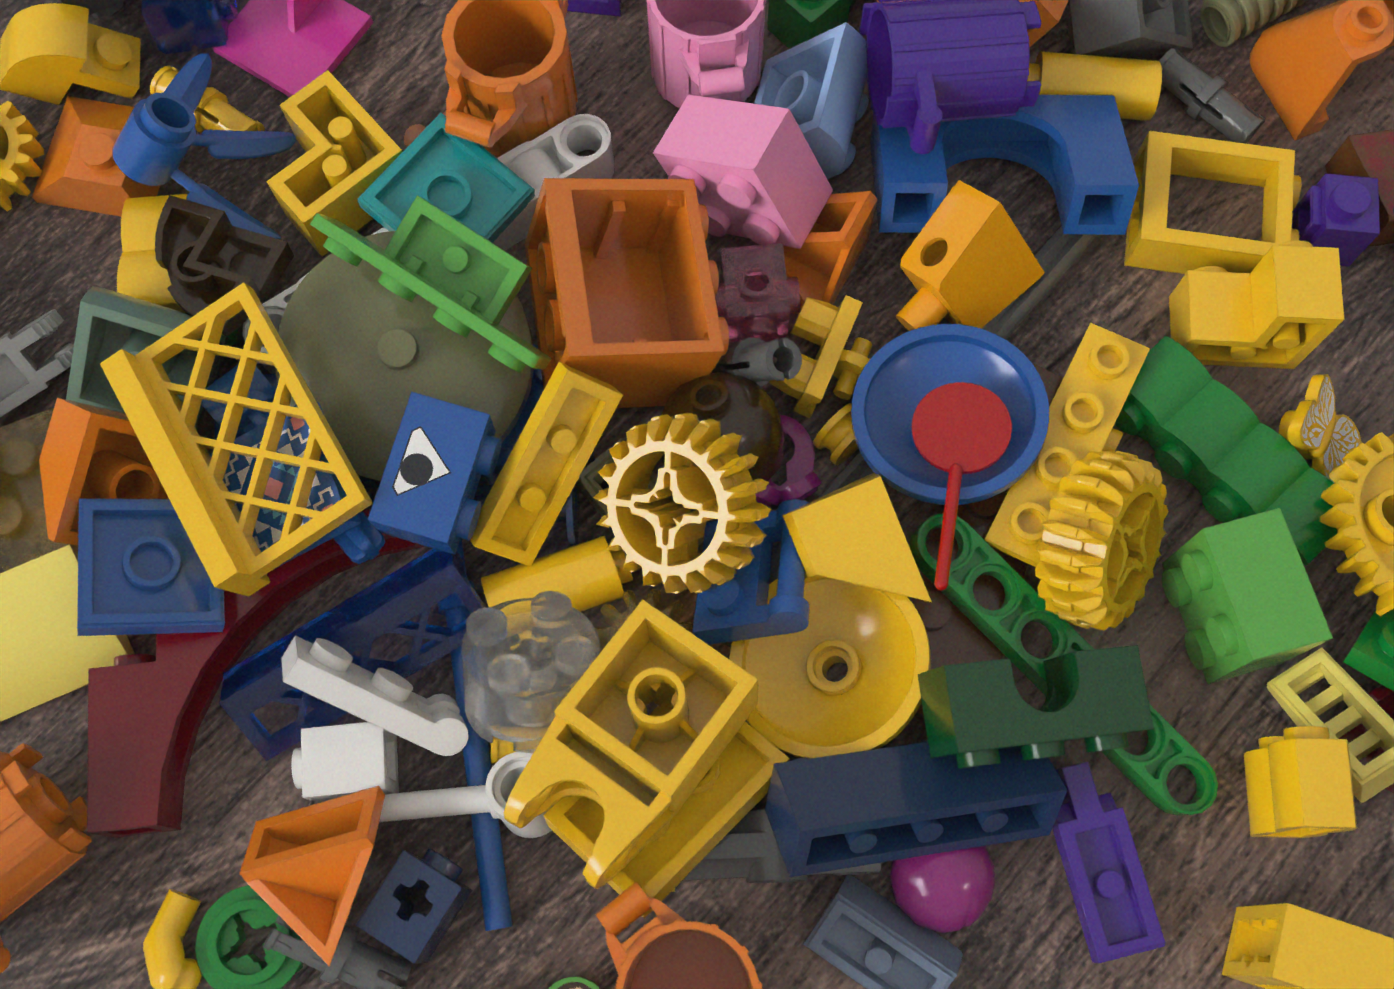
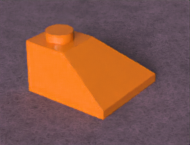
[32,96,160,217]
[39,397,209,546]

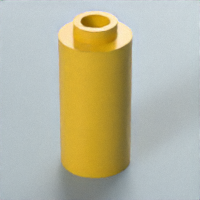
[1027,51,1162,121]
[481,536,633,639]

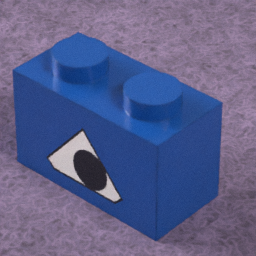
[368,392,502,554]

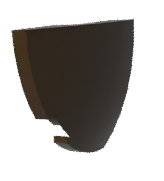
[155,195,294,336]

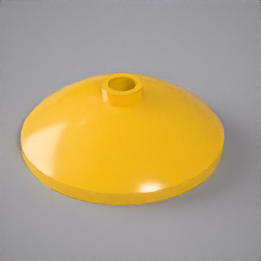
[729,572,931,758]

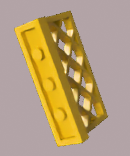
[100,282,373,597]

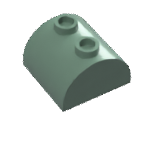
[66,285,226,432]

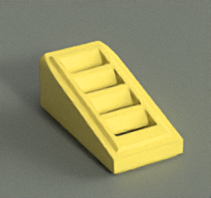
[1267,647,1394,803]

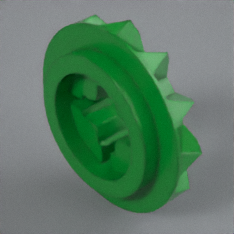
[195,885,303,989]

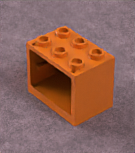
[525,178,729,408]

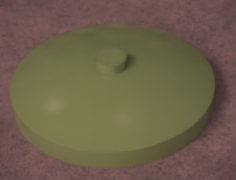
[275,231,534,482]

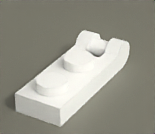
[281,635,468,756]

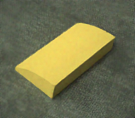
[0,544,135,722]

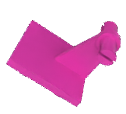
[211,0,373,97]

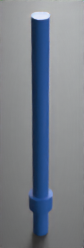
[436,538,513,931]

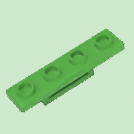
[310,196,552,373]

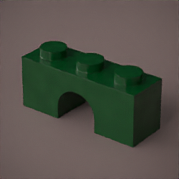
[917,645,1154,769]

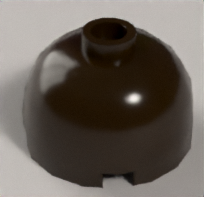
[661,371,785,481]

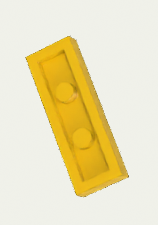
[470,362,623,567]

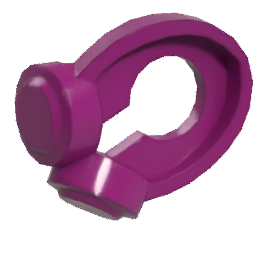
[756,415,822,506]

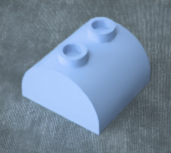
[754,22,868,179]

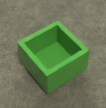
[1162,508,1333,684]

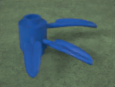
[112,53,296,240]

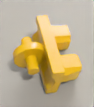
[769,295,872,418]

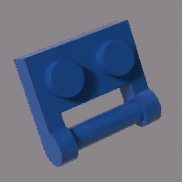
[692,499,810,645]

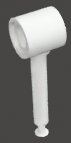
[308,751,558,838]

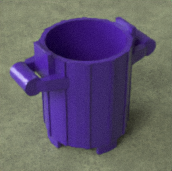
[859,0,1042,154]

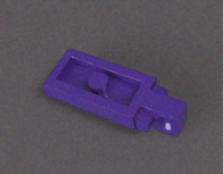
[1052,762,1165,964]

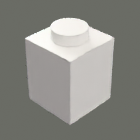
[292,722,399,803]

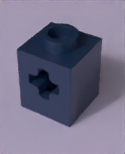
[356,848,472,964]

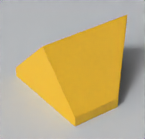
[782,473,931,602]

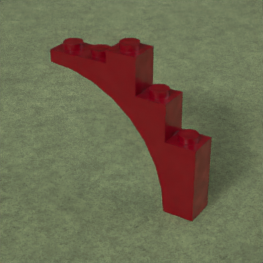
[87,504,427,838]

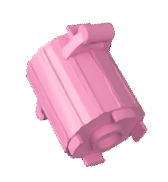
[646,0,766,108]

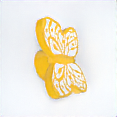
[1279,374,1362,483]

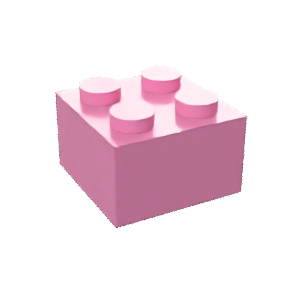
[653,95,833,249]

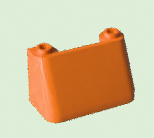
[1249,0,1394,141]

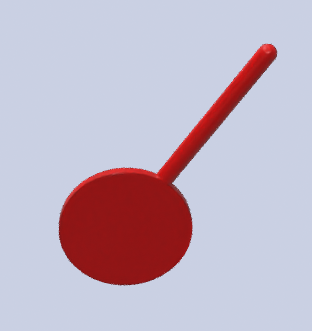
[912,382,1012,590]

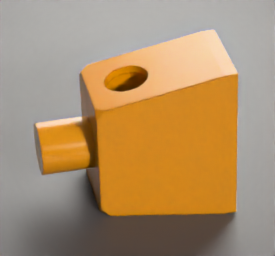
[896,180,1045,331]

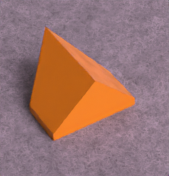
[762,191,878,309]
[239,786,385,967]

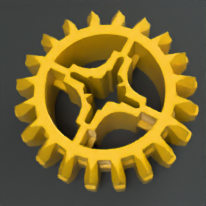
[593,413,772,594]
[1035,451,1169,631]

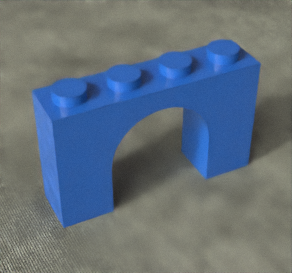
[870,95,1139,235]

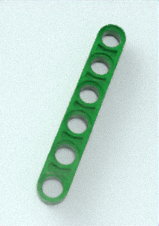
[909,513,1218,816]

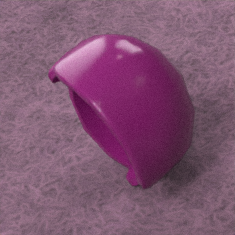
[890,846,995,933]

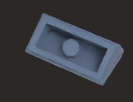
[803,875,963,989]

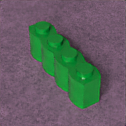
[1115,336,1338,567]

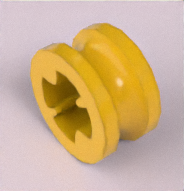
[813,403,858,465]

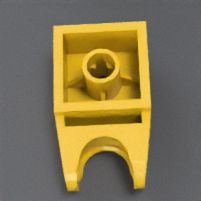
[504,600,758,889]

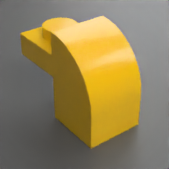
[0,3,141,105]

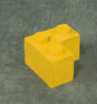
[266,70,403,257]
[1169,240,1344,369]

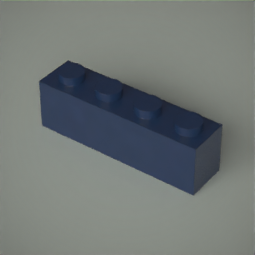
[765,740,1067,877]

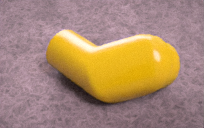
[143,889,202,989]

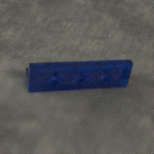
[219,548,495,761]

